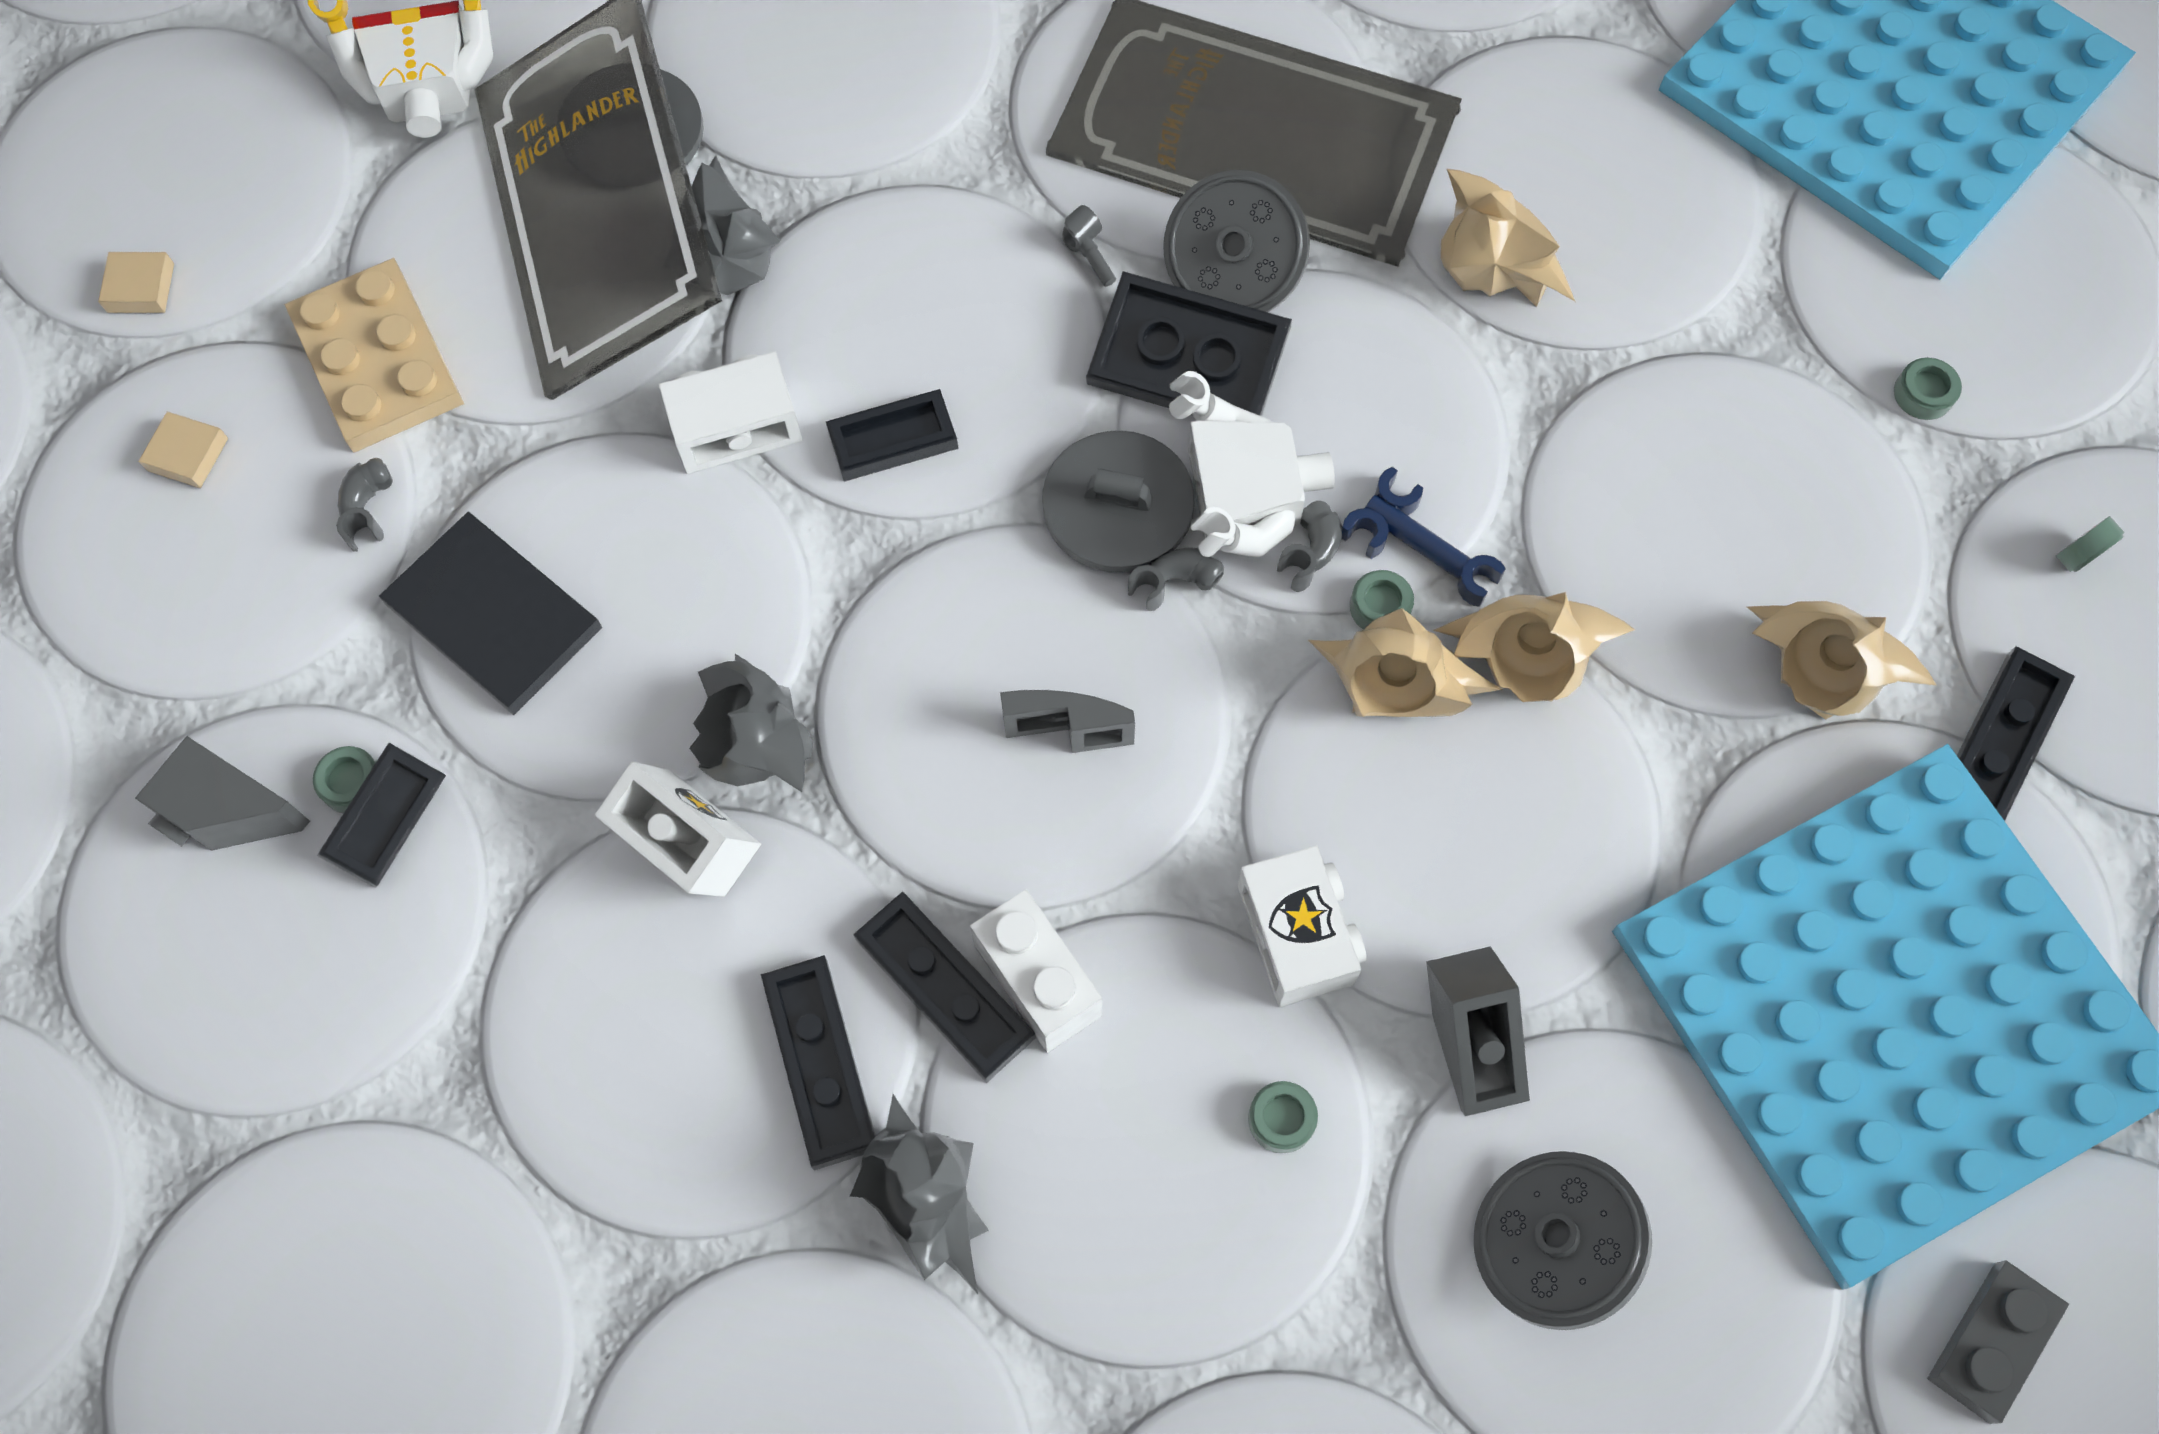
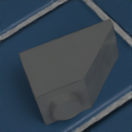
[135,736,310,851]
[1426,946,1530,1116]

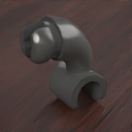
[336,458,393,552]
[1277,501,1342,592]
[1128,547,1224,611]

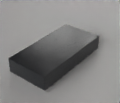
[825,389,959,482]
[317,743,446,888]

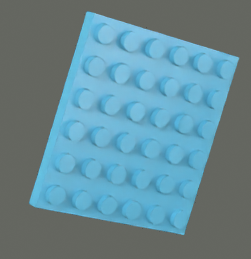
[1659,0,2136,280]
[1612,744,2159,1290]

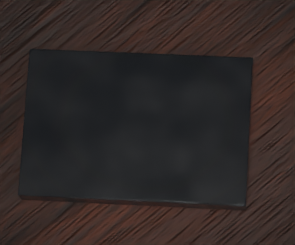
[1086,271,1292,416]
[379,511,603,715]

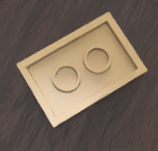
[284,258,464,453]

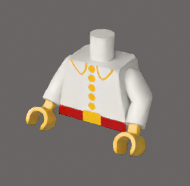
[307,0,493,138]

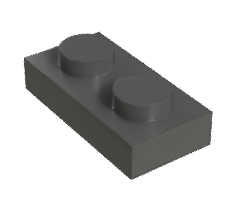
[1927,1260,2069,1424]

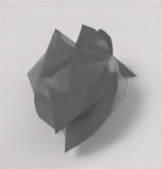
[666,156,780,295]
[689,653,813,792]
[850,1094,989,1294]

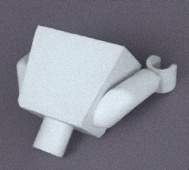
[1169,371,1335,557]

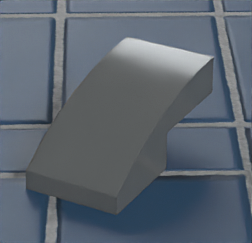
[1000,690,1135,753]

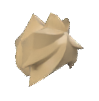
[1441,169,1575,307]
[1433,592,1635,702]
[1747,601,1937,720]
[1308,608,1503,717]

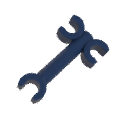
[1342,467,1506,607]

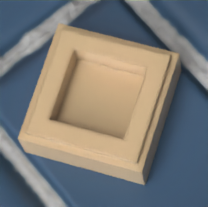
[98,252,174,313]
[138,411,228,488]

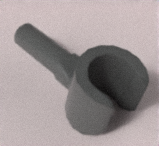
[1062,205,1116,287]

